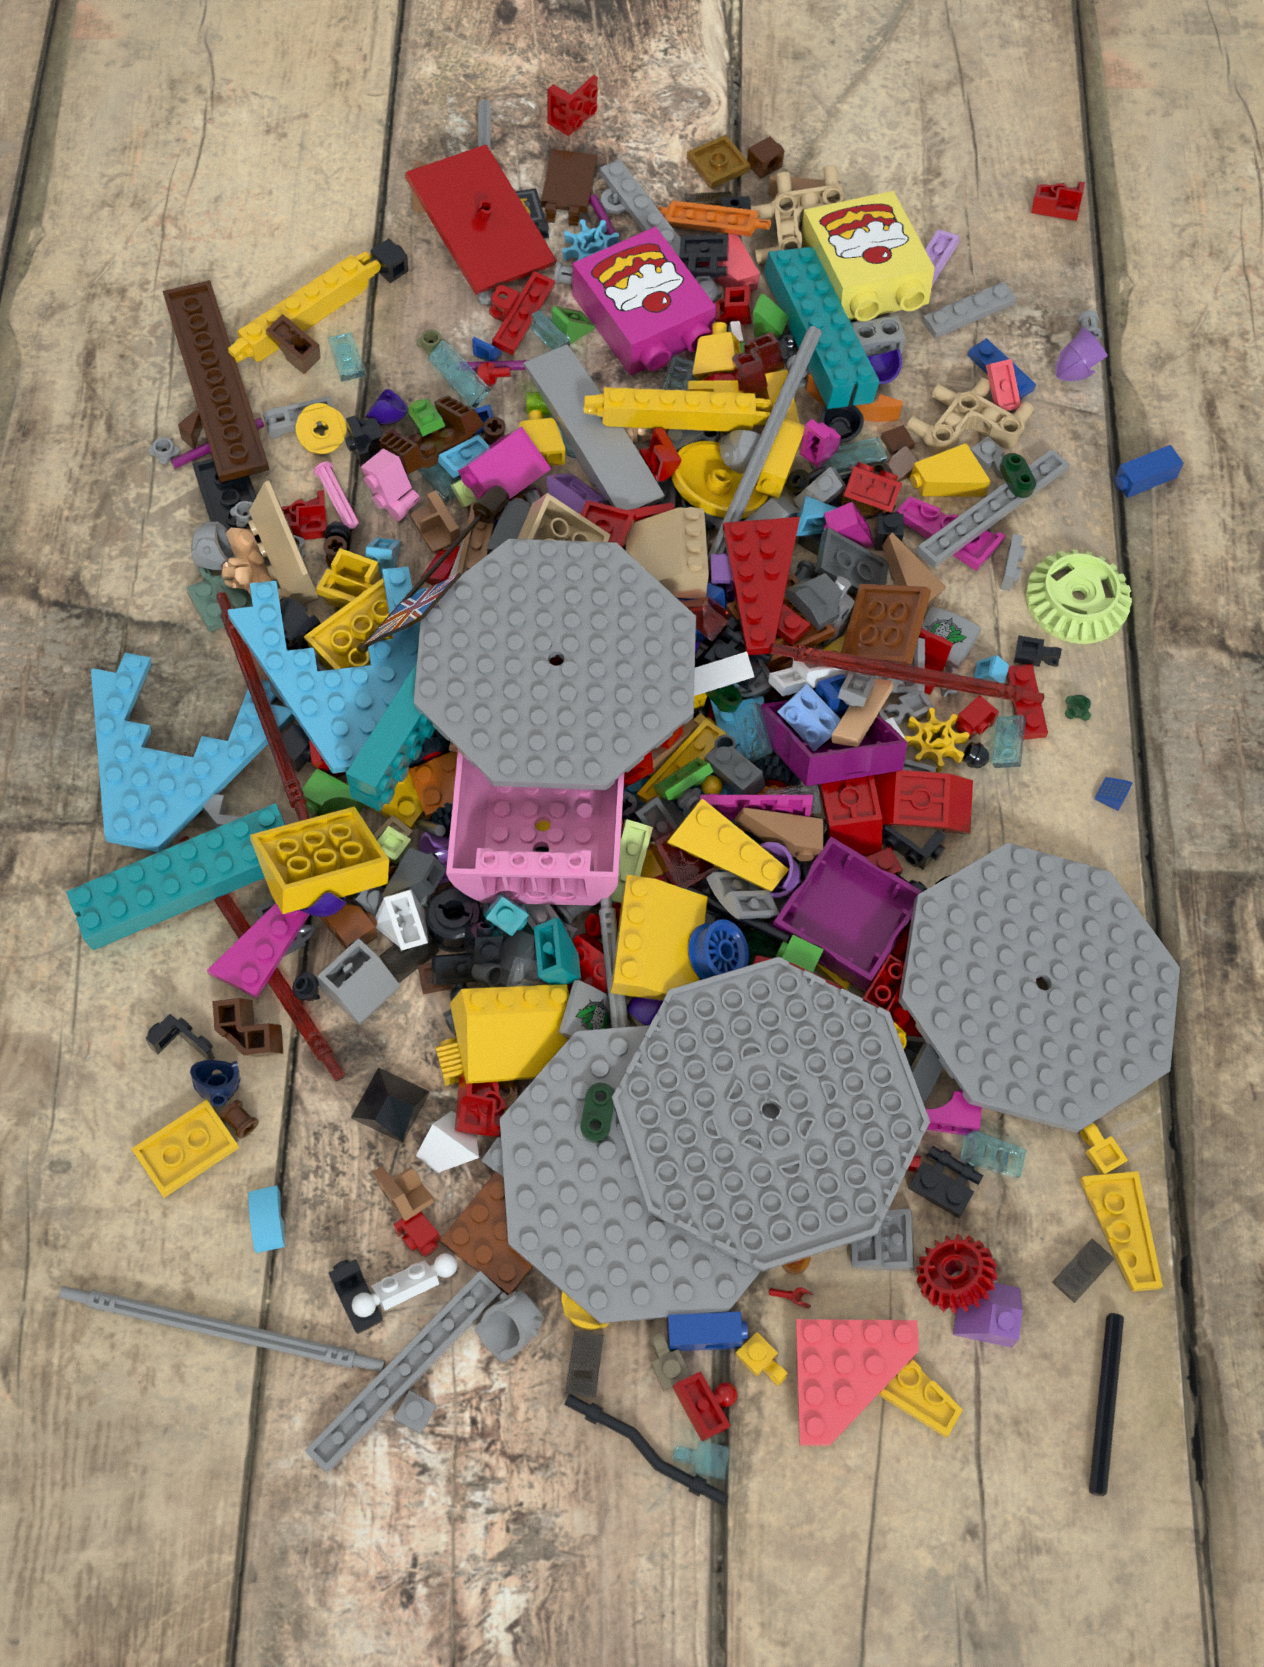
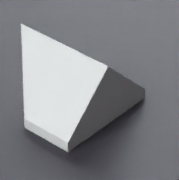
[375,889,429,951]
[416,1111,479,1174]

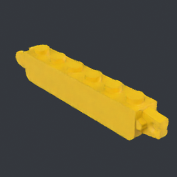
[228,251,381,363]
[584,387,774,432]

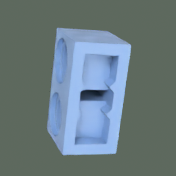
[777,684,841,751]

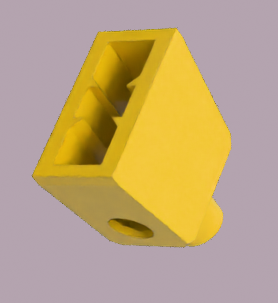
[693,322,745,381]
[519,410,565,466]

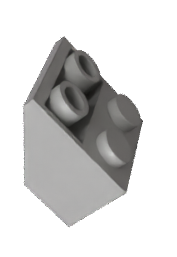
[317,938,400,1025]

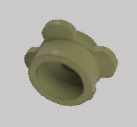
[417,330,446,355]

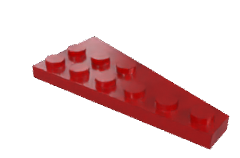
[723,517,800,655]

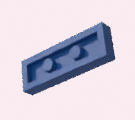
[967,338,1036,400]

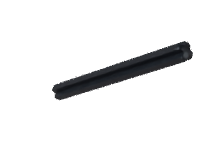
[1089,1313,1124,1496]

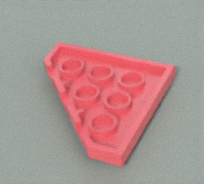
[795,1319,919,1446]

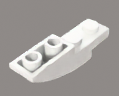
[768,655,869,696]

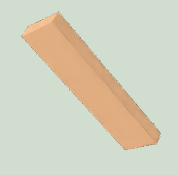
[832,678,893,747]

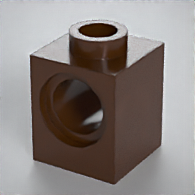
[747,136,785,179]

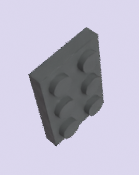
[815,527,889,596]

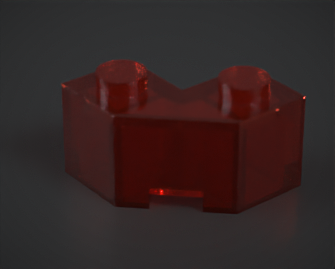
[732,332,785,393]
[679,597,731,641]

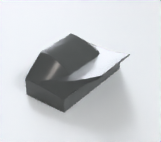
[785,573,843,631]
[633,796,685,857]

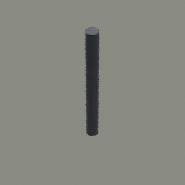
[687,885,790,943]

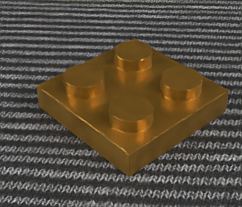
[687,134,751,189]

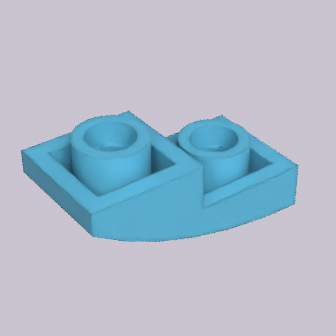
[248,1185,285,1253]

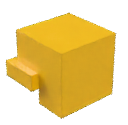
[316,548,380,608]

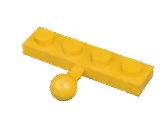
[637,719,727,803]

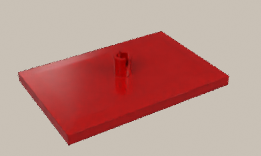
[404,144,557,295]

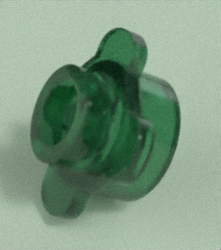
[1065,695,1091,721]

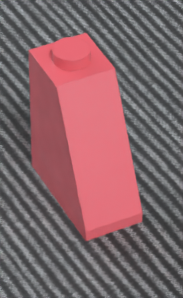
[699,234,760,292]

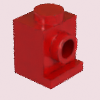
[954,695,999,740]
[393,1212,440,1257]

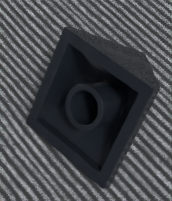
[351,1067,430,1143]

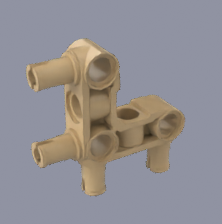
[751,164,845,265]
[906,378,1034,455]

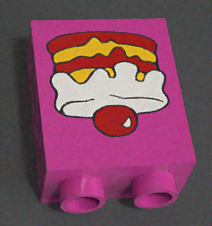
[572,227,716,376]

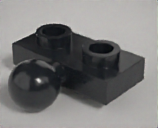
[431,953,479,1001]

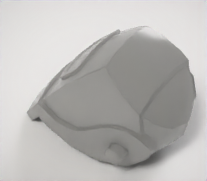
[718,430,761,474]
[191,522,235,570]
[475,1290,545,1363]

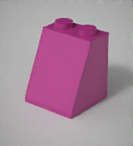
[458,426,551,501]

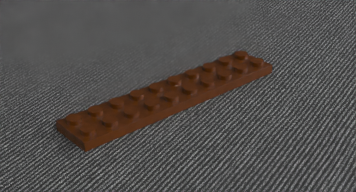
[163,280,270,482]

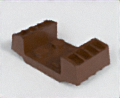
[379,395,484,474]

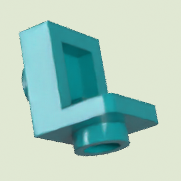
[484,893,529,936]

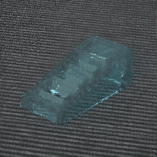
[661,356,695,391]
[960,1131,1026,1178]

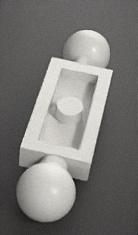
[352,1253,457,1317]

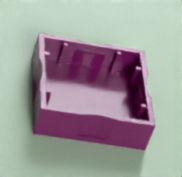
[758,700,907,786]
[773,837,923,993]

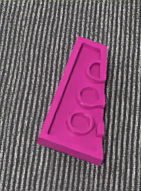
[895,496,1006,571]
[700,794,813,821]
[207,903,310,999]

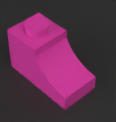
[800,419,841,468]
[823,502,874,549]
[926,1089,982,1137]

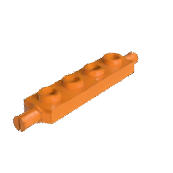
[656,201,771,237]

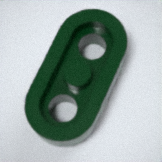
[999,453,1036,498]
[705,684,742,713]
[581,1083,614,1143]

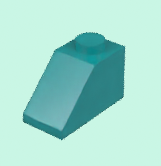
[534,917,581,985]

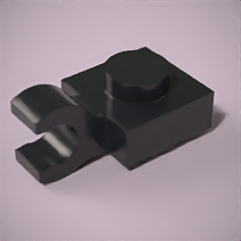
[1014,635,1062,667]

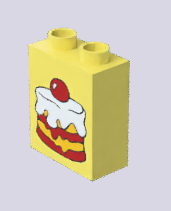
[802,191,935,321]

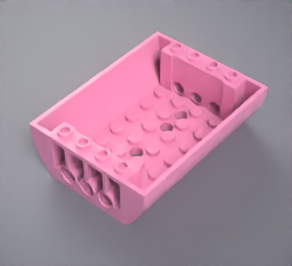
[446,749,624,905]

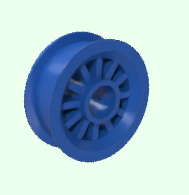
[688,919,749,980]

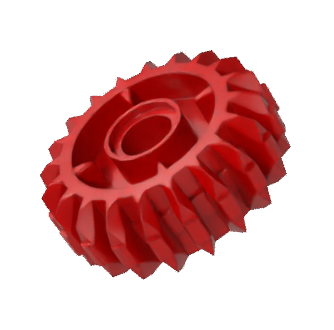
[916,1233,998,1315]

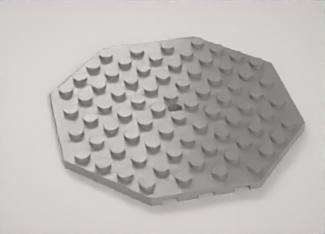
[414,539,696,790]
[899,843,1180,1133]
[612,957,930,1272]
[500,1025,779,1324]

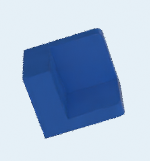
[815,674,850,715]

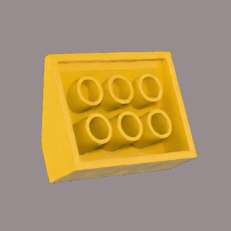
[304,578,393,670]
[250,806,389,914]
[610,875,707,1001]
[450,984,569,1084]

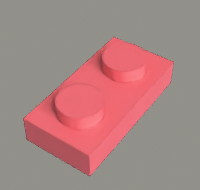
[986,359,1021,411]

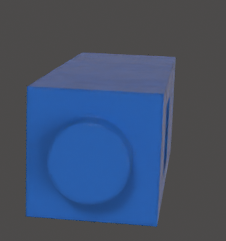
[1114,445,1184,498]
[667,1312,748,1352]

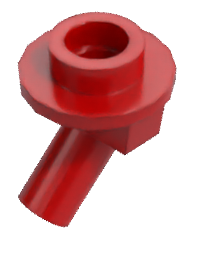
[477,362,511,387]

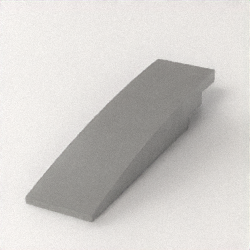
[523,344,665,510]

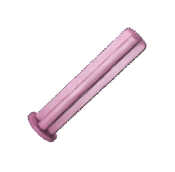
[313,462,359,529]

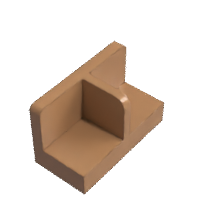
[411,491,460,554]
[372,1166,435,1221]

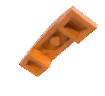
[806,373,903,422]

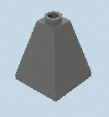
[487,498,530,554]

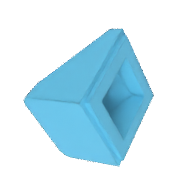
[972,655,1009,686]

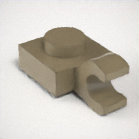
[649,1332,691,1392]

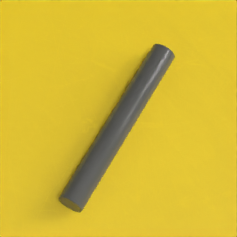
[416,819,446,836]

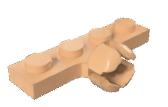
[221,528,280,601]

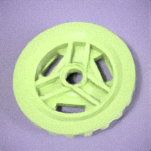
[1026,550,1132,644]

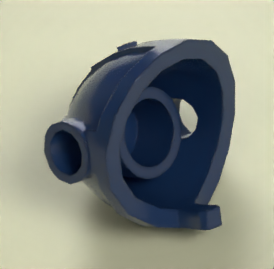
[190,1060,241,1106]

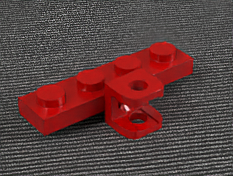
[489,271,556,356]

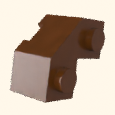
[212,998,284,1057]

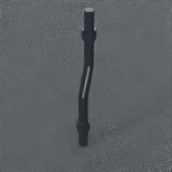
[564,1394,728,1506]

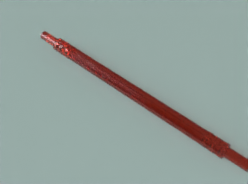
[216,592,310,821]
[769,643,1044,704]
[179,836,345,1082]

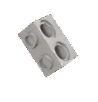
[851,316,906,356]

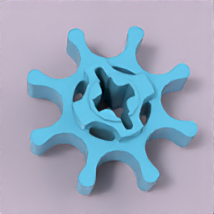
[562,219,620,261]

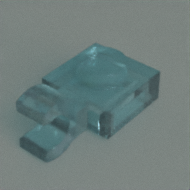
[672,1441,730,1480]

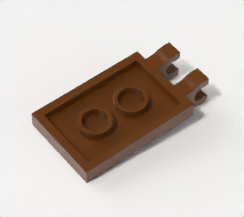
[541,149,597,226]

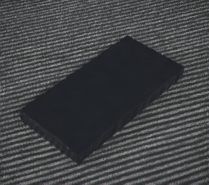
[192,458,260,539]

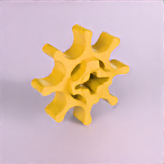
[905,707,969,773]

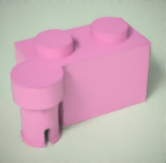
[361,449,421,522]

